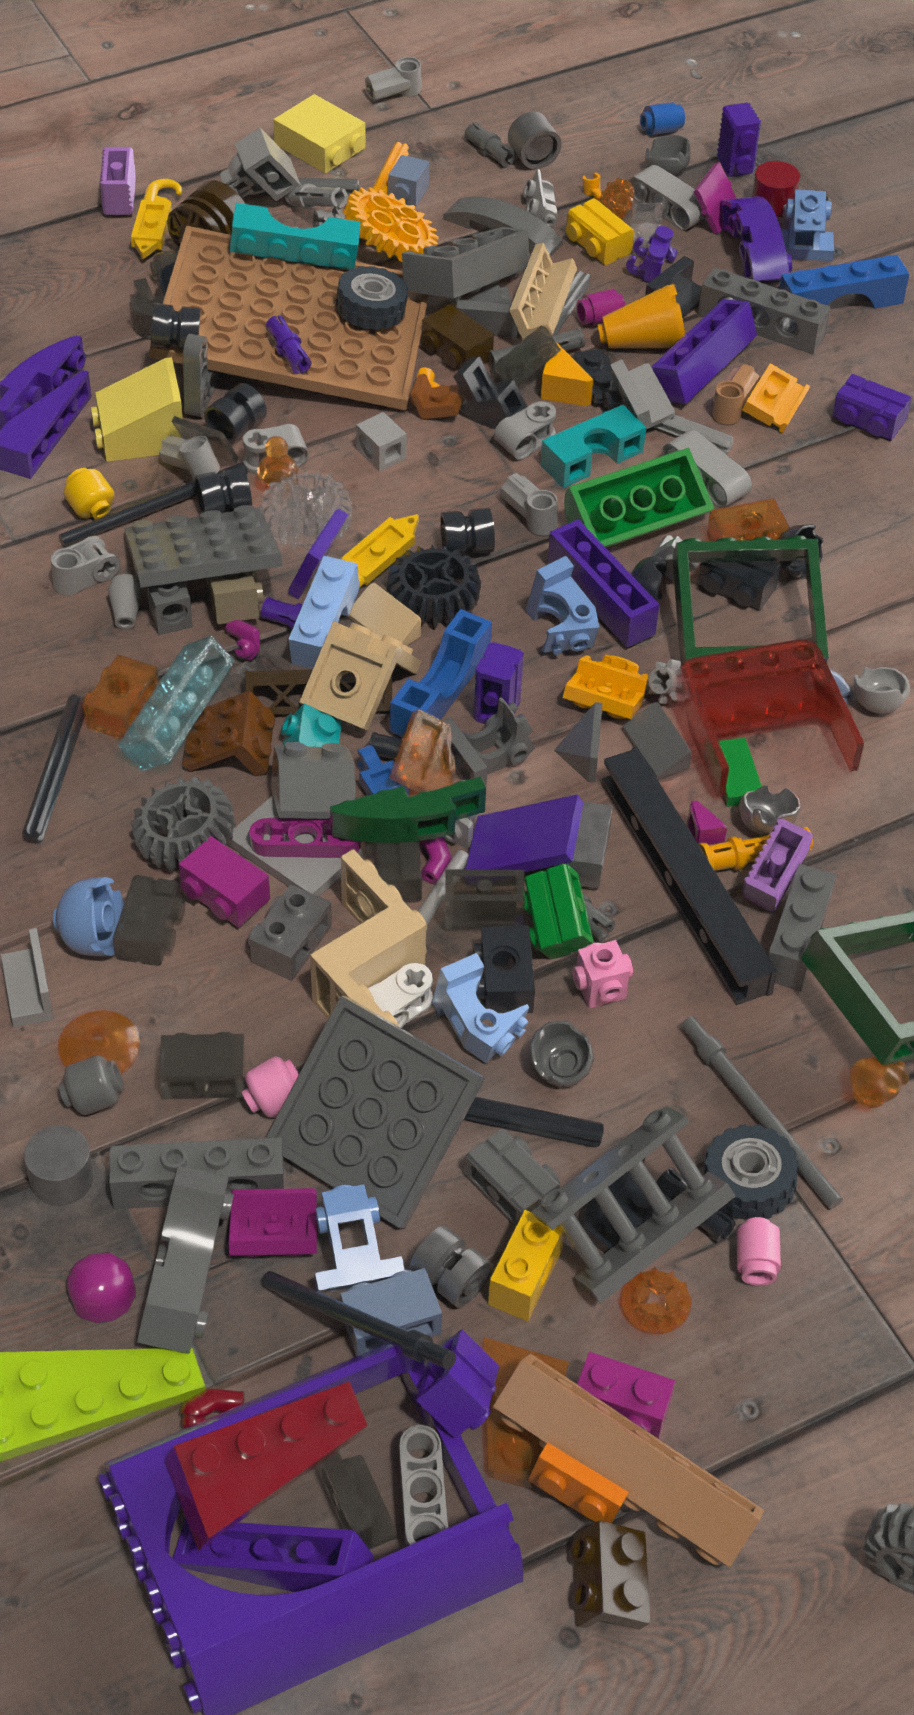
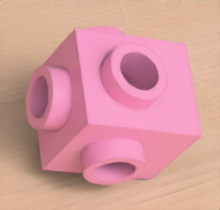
[572,940,633,1008]

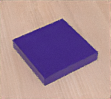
[288,508,349,600]

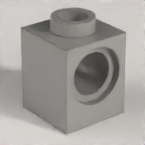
[356,412,407,472]

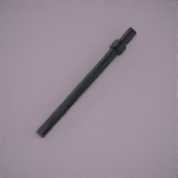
[59,462,248,547]
[262,1271,456,1369]

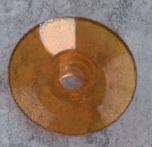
[58,1010,140,1074]

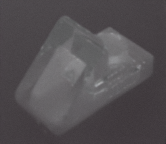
[628,203,663,253]

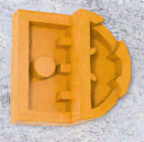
[563,655,648,719]

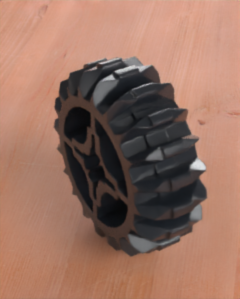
[387,544,481,629]

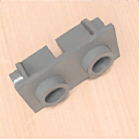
[523,169,558,227]

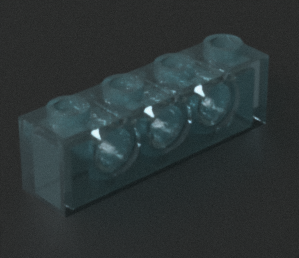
[118,635,234,771]

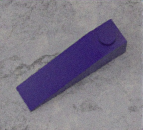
[0,370,92,479]
[173,1519,374,1592]

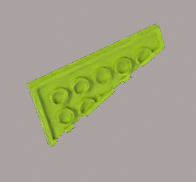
[0,1348,206,1462]

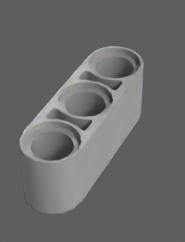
[627,165,706,230]
[662,430,752,508]
[399,1425,448,1547]

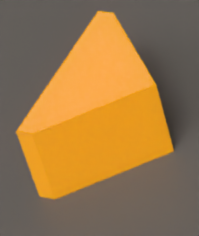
[541,343,593,407]

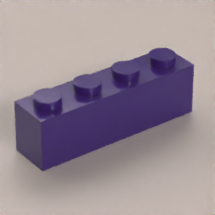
[651,299,757,404]
[548,519,660,647]

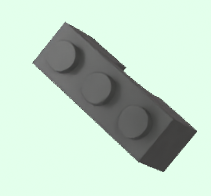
[768,864,837,991]

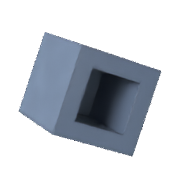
[388,155,429,207]

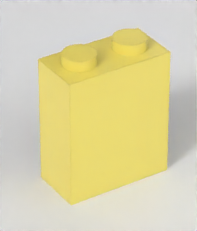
[273,94,366,173]

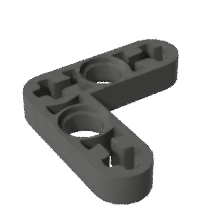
[183,334,222,418]

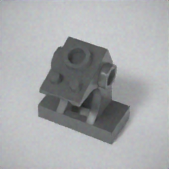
[438,697,535,787]

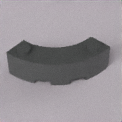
[137,1166,234,1354]

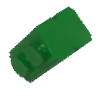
[522,864,594,959]

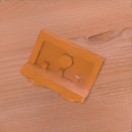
[528,1442,629,1523]

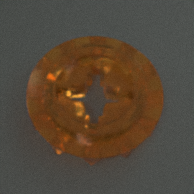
[597,177,634,220]
[621,1266,692,1334]

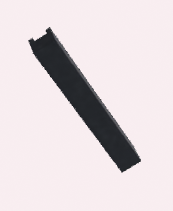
[602,747,777,1006]

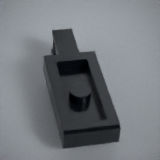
[574,349,623,412]

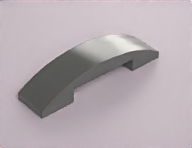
[443,196,563,257]

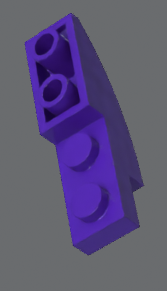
[0,335,86,431]

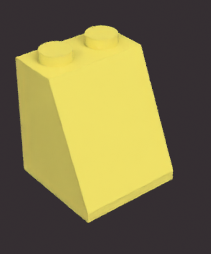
[91,357,184,462]

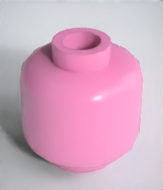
[241,1056,299,1118]

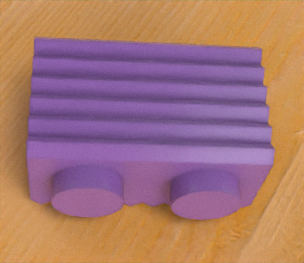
[100,147,136,216]
[742,819,813,913]

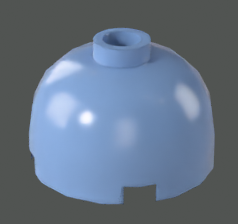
[53,877,125,956]

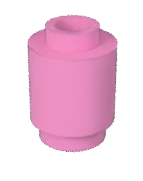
[736,1217,781,1286]

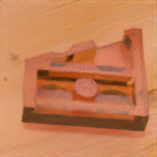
[389,709,456,793]

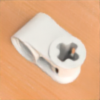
[368,963,433,1028]

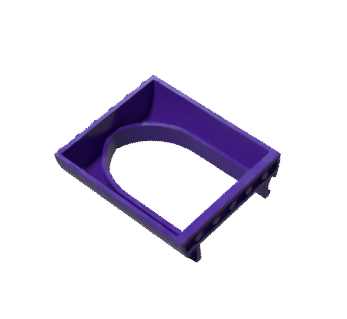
[97,1343,523,1715]

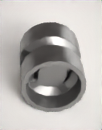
[410,1225,493,1308]

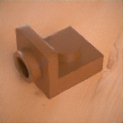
[410,374,464,419]

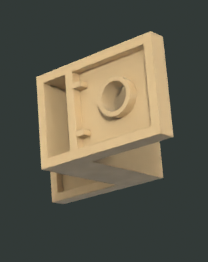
[310,849,427,1027]

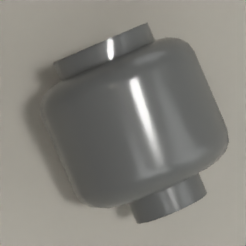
[59,1055,124,1115]

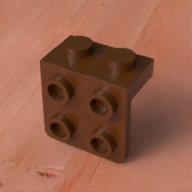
[182,690,275,777]

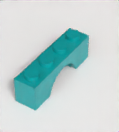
[230,203,360,270]

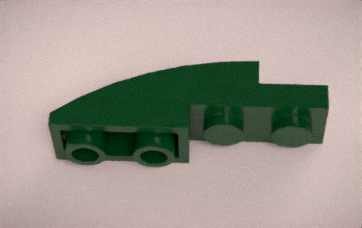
[330,776,486,843]

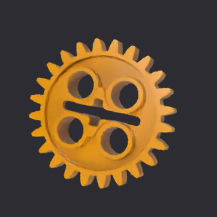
[343,187,439,262]

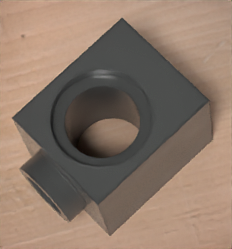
[146,581,193,635]

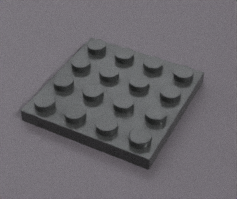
[124,505,283,588]
[266,996,486,1228]

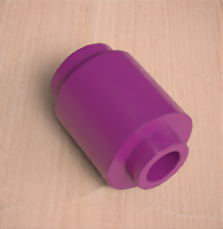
[576,288,625,326]

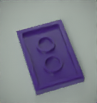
[464,794,584,882]

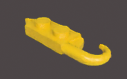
[131,179,182,259]
[310,514,419,587]

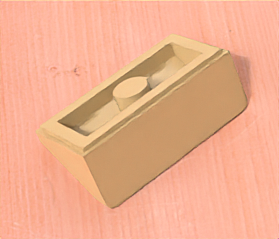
[347,582,421,646]

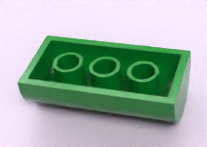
[564,447,715,548]

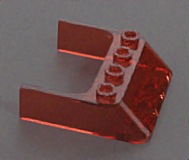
[681,639,864,796]

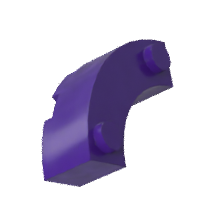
[720,196,792,283]

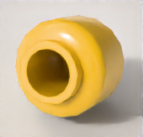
[63,468,115,519]

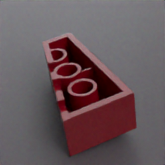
[165,1381,367,1551]

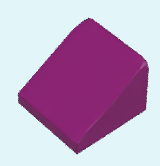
[687,800,727,845]

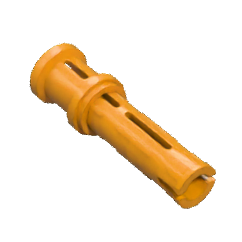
[698,827,813,871]

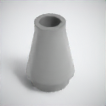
[108,574,143,629]

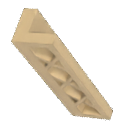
[509,242,577,343]

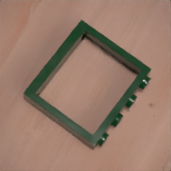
[672,536,829,674]
[801,910,914,1066]

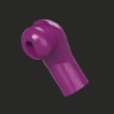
[226,620,260,660]
[418,836,451,884]

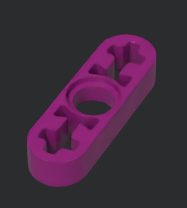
[249,818,361,858]

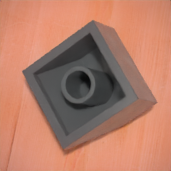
[271,742,356,819]

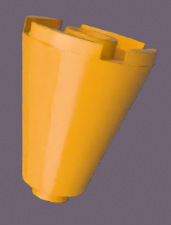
[597,284,685,348]

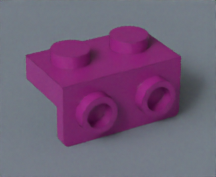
[229,1188,317,1257]

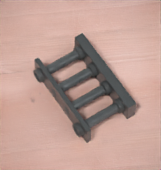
[531,1106,735,1304]

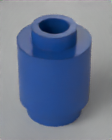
[640,102,685,136]

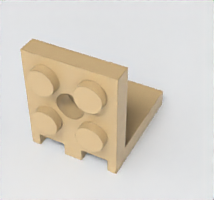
[300,621,422,731]

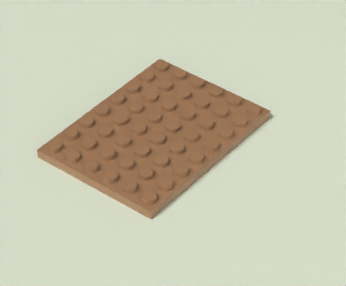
[149,226,429,410]

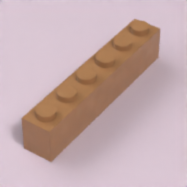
[493,1353,765,1567]

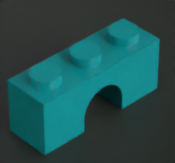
[540,405,646,488]

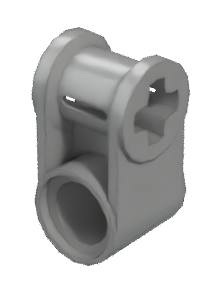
[494,401,556,460]
[243,424,309,474]
[51,536,121,595]

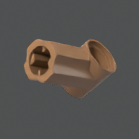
[712,364,760,425]

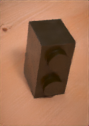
[422,304,494,370]

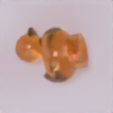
[257,436,299,495]
[850,1056,909,1108]

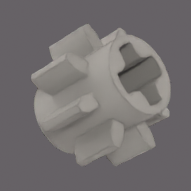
[648,659,693,705]

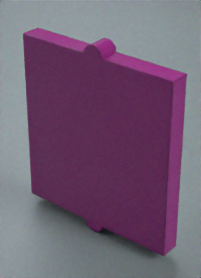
[693,162,736,234]

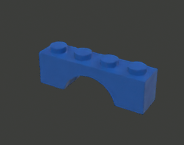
[779,255,910,308]
[390,609,492,743]

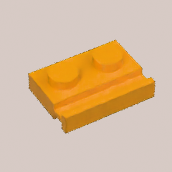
[742,363,811,433]

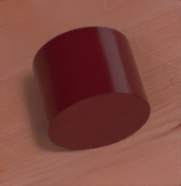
[752,161,800,217]

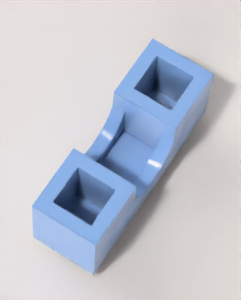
[288,556,360,669]

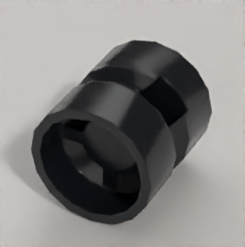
[151,303,201,350]
[204,383,267,444]
[195,466,252,513]
[440,508,495,555]

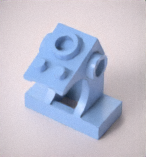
[432,953,529,1063]

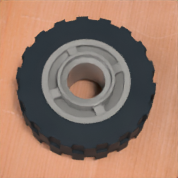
[336,266,408,330]
[704,1124,799,1219]

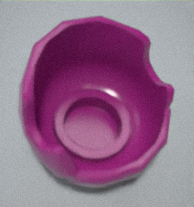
[67,1252,136,1323]

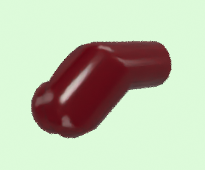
[180,1389,245,1429]

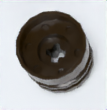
[167,180,245,249]

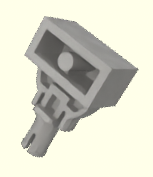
[220,127,301,201]

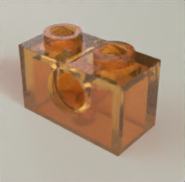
[707,498,789,541]
[83,654,160,741]

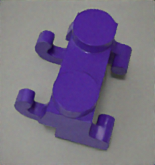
[626,226,678,282]

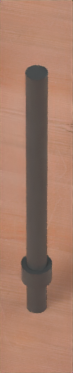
[681,1016,843,1209]

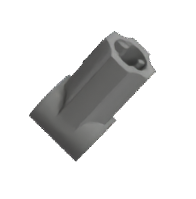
[364,57,422,102]
[159,435,220,481]
[500,473,557,536]

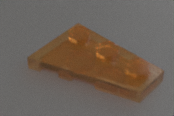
[483,1337,569,1490]

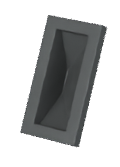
[554,702,602,782]

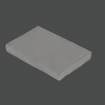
[226,795,363,896]

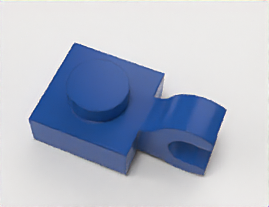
[356,745,410,796]

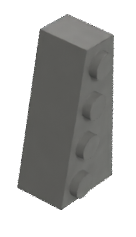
[402,227,529,302]

